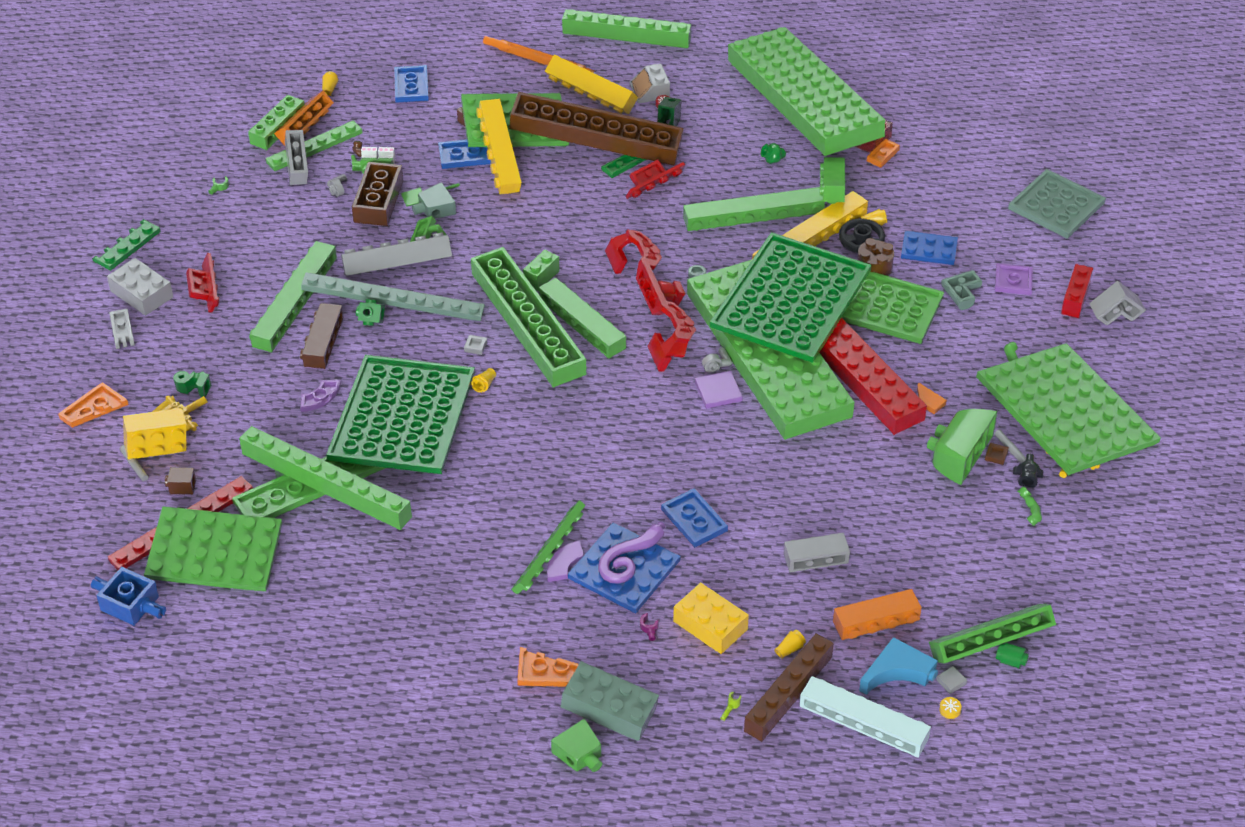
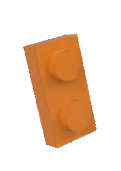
[867,139,900,168]

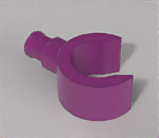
[640,613,659,641]

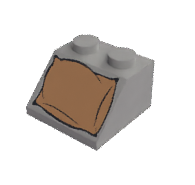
[629,64,670,103]

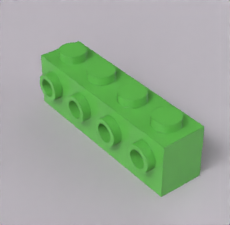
[248,95,305,150]
[820,157,845,204]

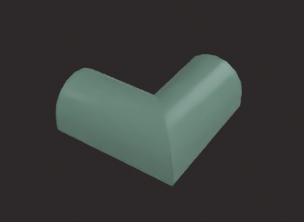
[941,270,982,310]

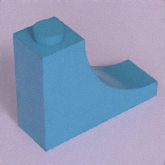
[859,637,938,695]

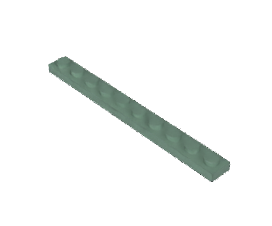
[301,272,485,321]

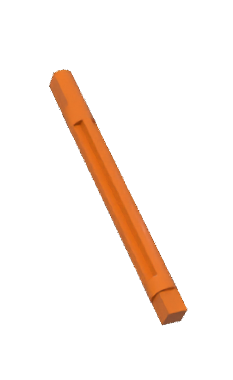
[483,36,595,73]

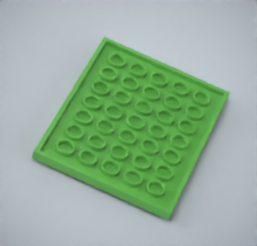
[976,343,1161,475]

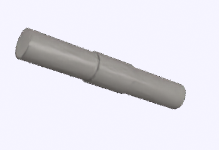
[994,429,1026,463]
[120,445,149,482]

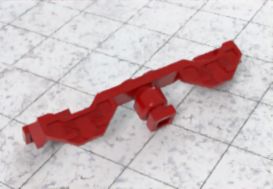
[605,229,696,372]

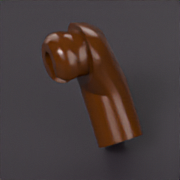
[352,141,363,157]

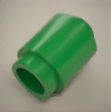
[996,643,1029,669]

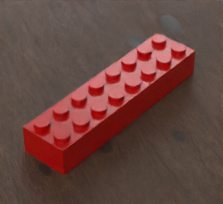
[819,317,927,435]

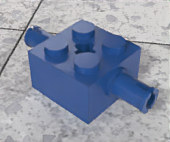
[91,567,166,626]

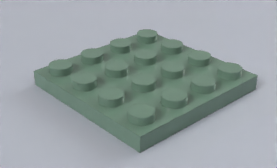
[1008,169,1106,239]

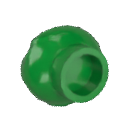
[761,143,786,164]

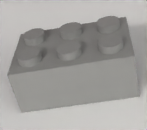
[107,258,173,316]

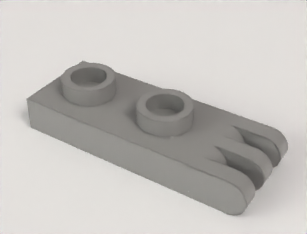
[109,308,135,349]

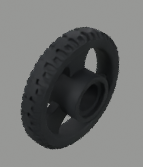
[839,218,885,253]

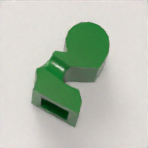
[173,371,212,397]

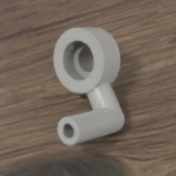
[327,174,347,197]
[702,348,732,372]

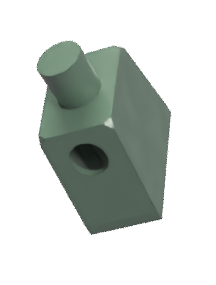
[412,182,456,219]

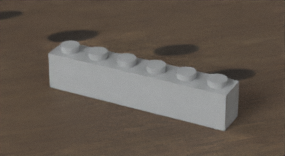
[341,232,452,276]

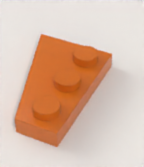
[58,382,129,428]
[517,647,579,687]

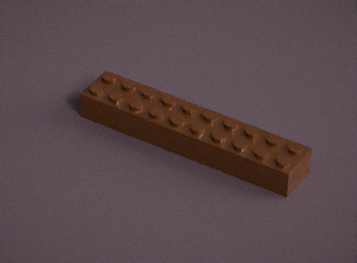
[509,91,684,166]

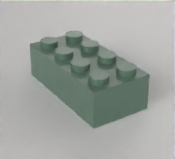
[561,661,659,741]

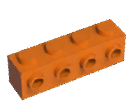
[274,90,334,146]
[833,589,922,640]

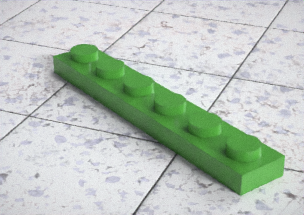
[266,120,363,171]
[511,500,585,594]

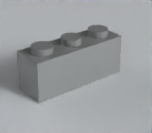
[285,130,308,185]
[784,533,850,573]

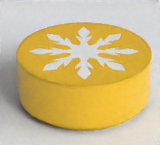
[939,697,962,719]

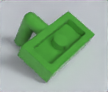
[410,216,450,242]

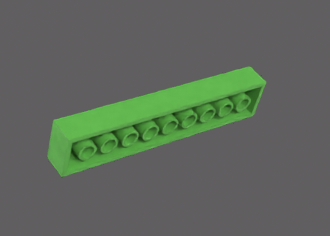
[471,247,587,387]

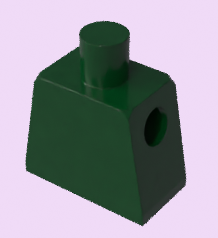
[657,97,682,126]

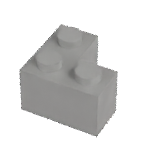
[1089,281,1146,325]

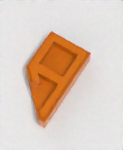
[917,383,947,414]

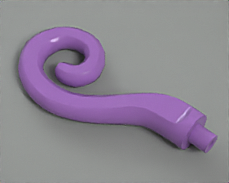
[598,522,665,583]

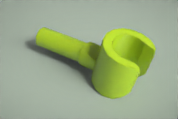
[720,692,741,721]

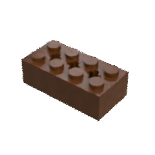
[352,162,403,226]

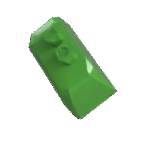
[927,409,997,485]

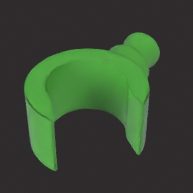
[208,176,229,195]

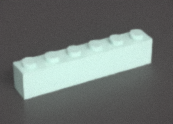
[800,676,931,758]

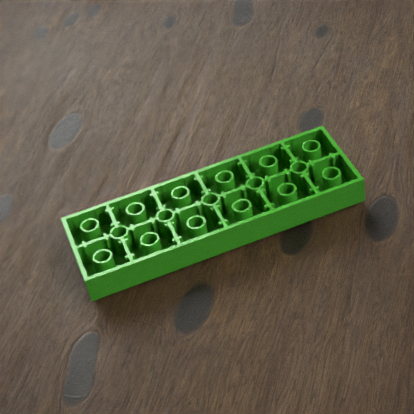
[728,27,885,156]
[687,260,854,440]

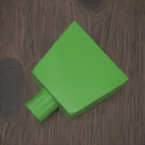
[551,719,602,772]

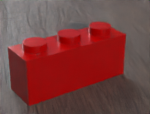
[1061,264,1093,318]

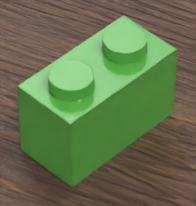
[523,249,560,291]

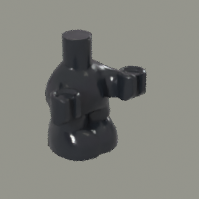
[1013,454,1044,488]

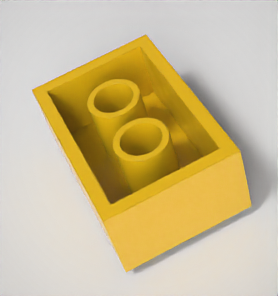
[123,408,186,460]
[673,582,749,654]

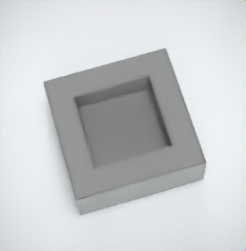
[464,335,487,355]
[936,666,967,694]

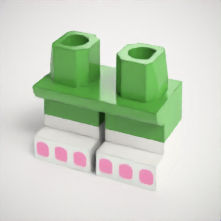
[360,147,395,174]

